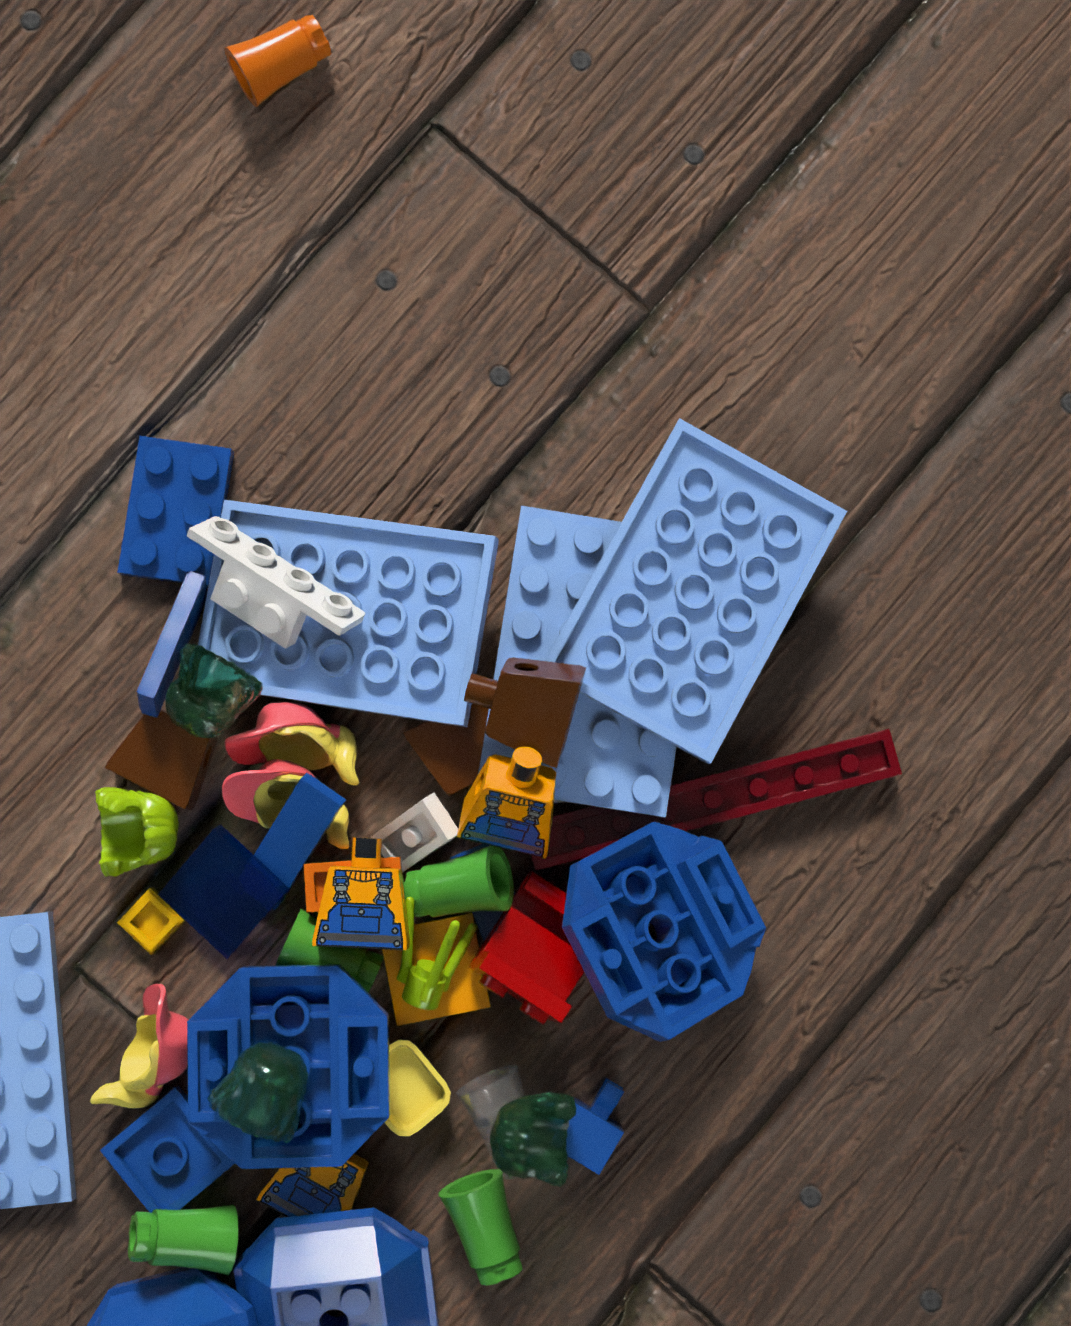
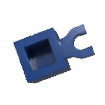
[545,1077,624,1175]

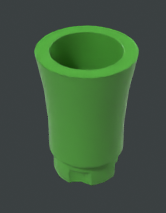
[403,845,514,917]
[275,908,384,993]
[438,1169,523,1286]
[128,1204,238,1275]

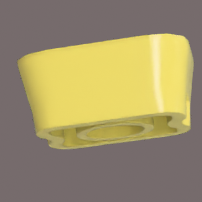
[385,1040,451,1136]

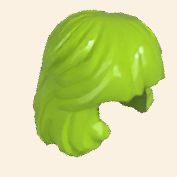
[95,787,179,877]

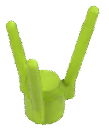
[397,897,477,1010]

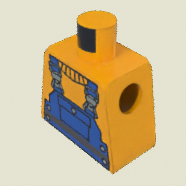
[457,747,556,859]
[312,837,410,950]
[256,1154,369,1217]

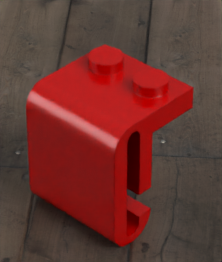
[469,871,584,1025]

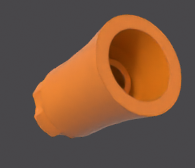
[224,15,332,107]

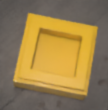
[117,887,187,955]

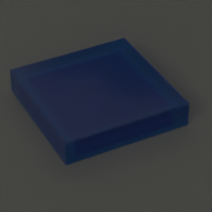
[158,824,290,959]

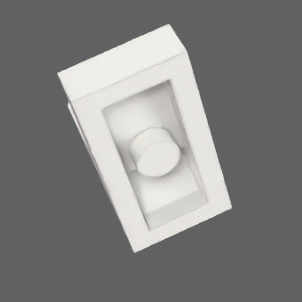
[371,793,458,873]

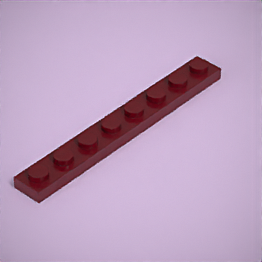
[531,729,902,871]

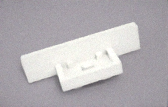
[187,516,365,649]

